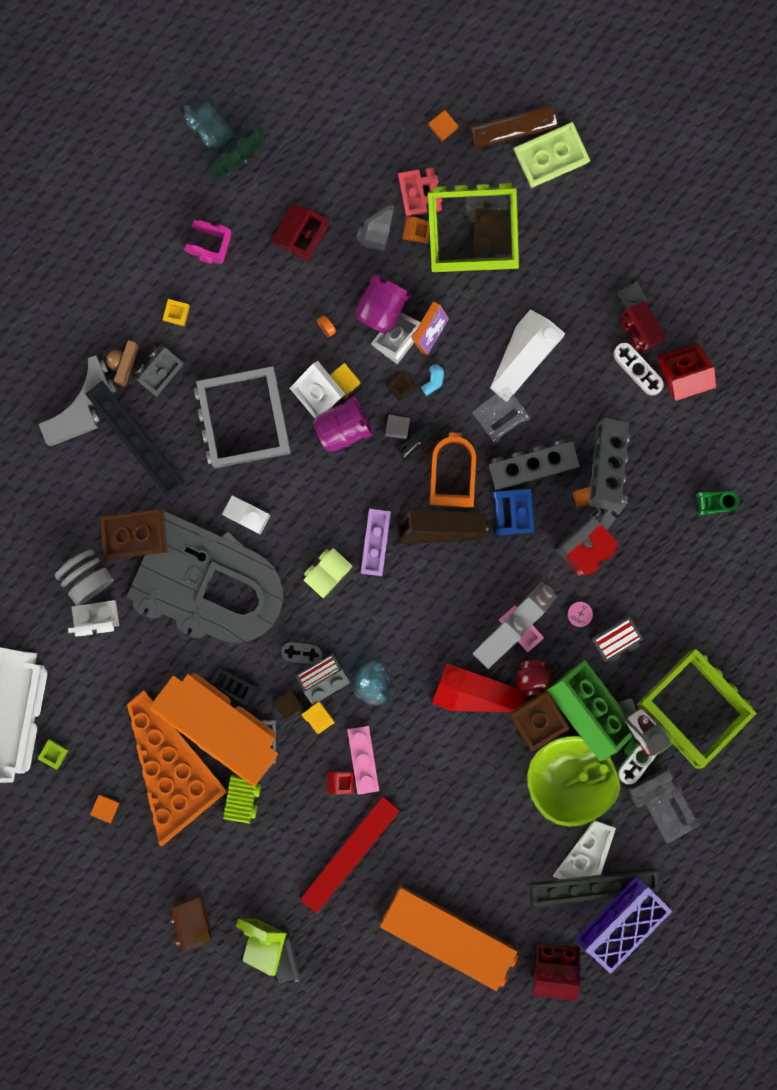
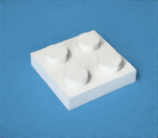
[290,361,345,419]

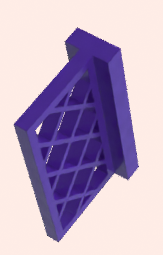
[575,876,672,974]

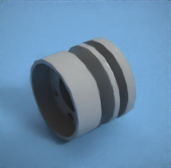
[54,549,114,606]

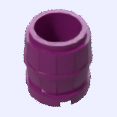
[355,274,411,335]
[313,396,373,452]

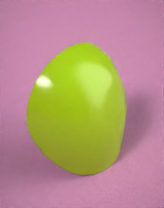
[527,736,620,826]

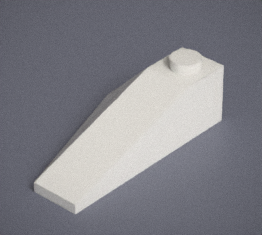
[490,309,565,402]

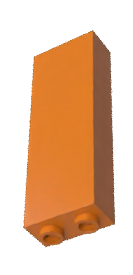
[380,885,519,991]

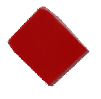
[327,771,354,794]

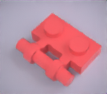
[398,168,442,217]

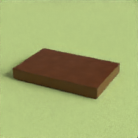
[100,509,167,560]

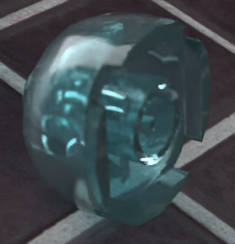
[353,661,394,705]

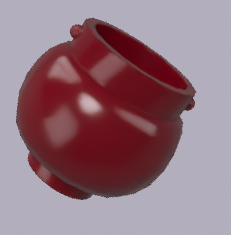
[516,660,553,698]

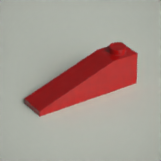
[431,663,527,712]

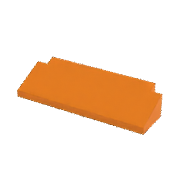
[149,673,279,787]

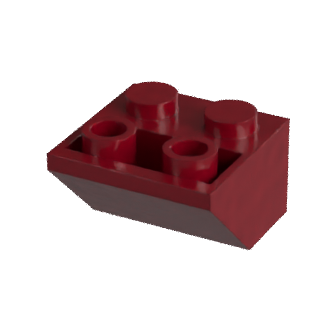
[270,205,329,263]
[619,301,667,354]
[533,943,581,1000]

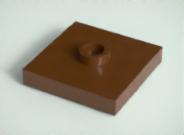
[508,690,570,751]

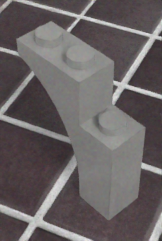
[39,355,116,446]
[473,581,557,669]

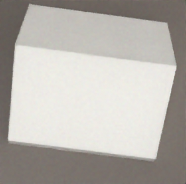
[371,313,421,364]

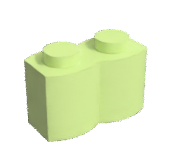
[304,548,353,598]

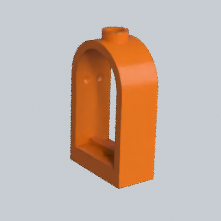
[430,433,476,509]

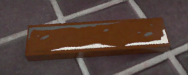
[470,106,559,149]

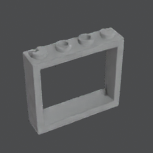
[194,366,291,468]

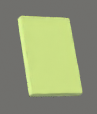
[514,122,590,188]

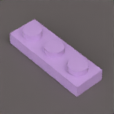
[361,509,391,576]

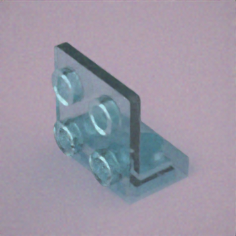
[183,101,235,151]

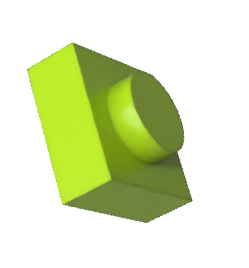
[38,739,69,770]

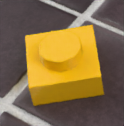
[163,299,190,327]

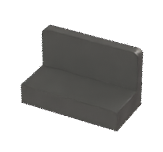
[276,933,300,983]

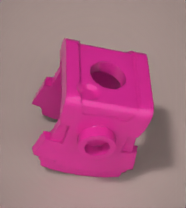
[184,219,231,264]

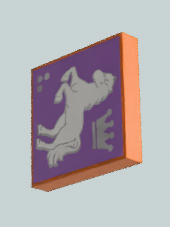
[412,302,449,356]

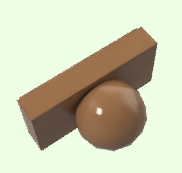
[106,340,139,386]

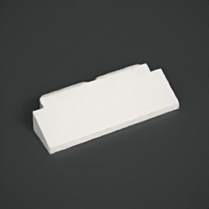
[0,647,47,783]

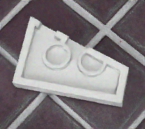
[553,820,616,879]

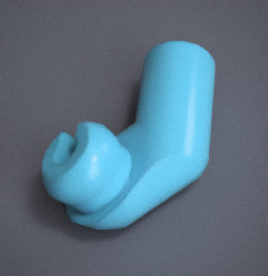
[421,364,444,396]

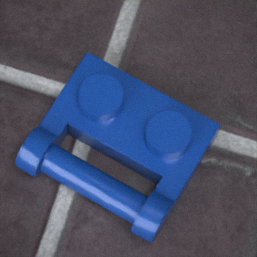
[491,489,534,536]

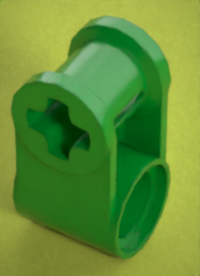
[695,491,739,515]

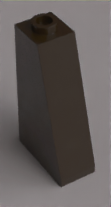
[398,510,489,544]

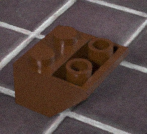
[169,894,213,952]

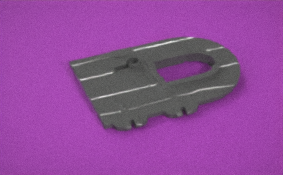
[127,511,283,643]

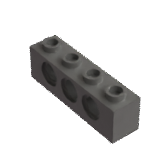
[589,418,631,511]
[487,439,580,491]

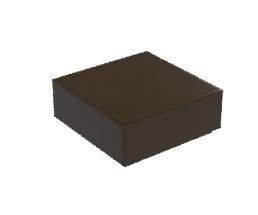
[386,371,416,402]
[273,690,304,720]

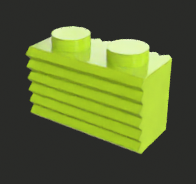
[223,774,261,823]

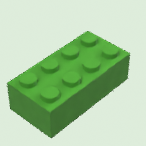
[546,660,633,761]

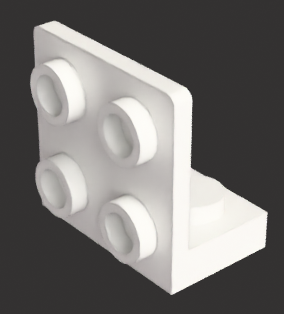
[68,600,119,636]

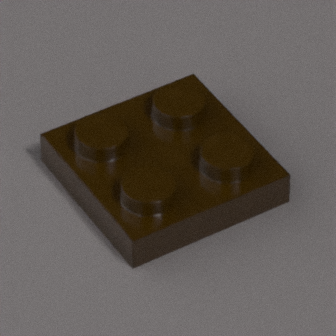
[473,208,519,254]

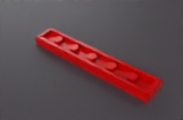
[300,796,400,913]

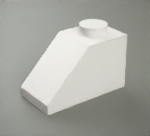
[222,496,270,535]

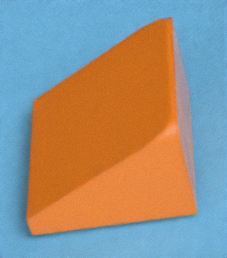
[402,217,430,244]
[573,487,590,508]

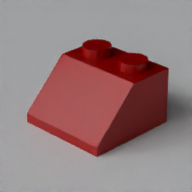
[658,343,716,401]

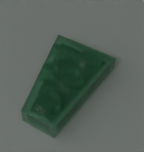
[207,124,266,181]

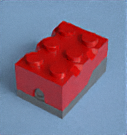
[555,517,619,576]

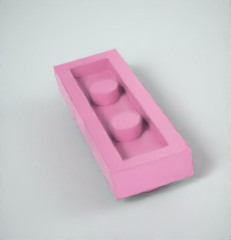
[347,726,379,794]

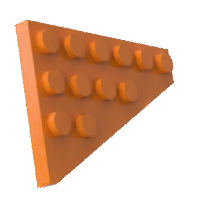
[127,690,228,847]

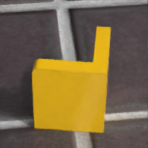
[330,363,360,399]
[302,701,335,734]

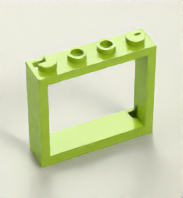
[428,183,519,272]
[636,649,757,769]

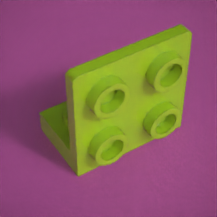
[236,918,286,976]

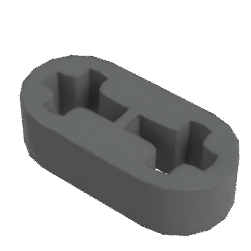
[281,642,323,665]

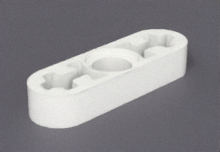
[613,343,663,395]
[618,743,657,784]

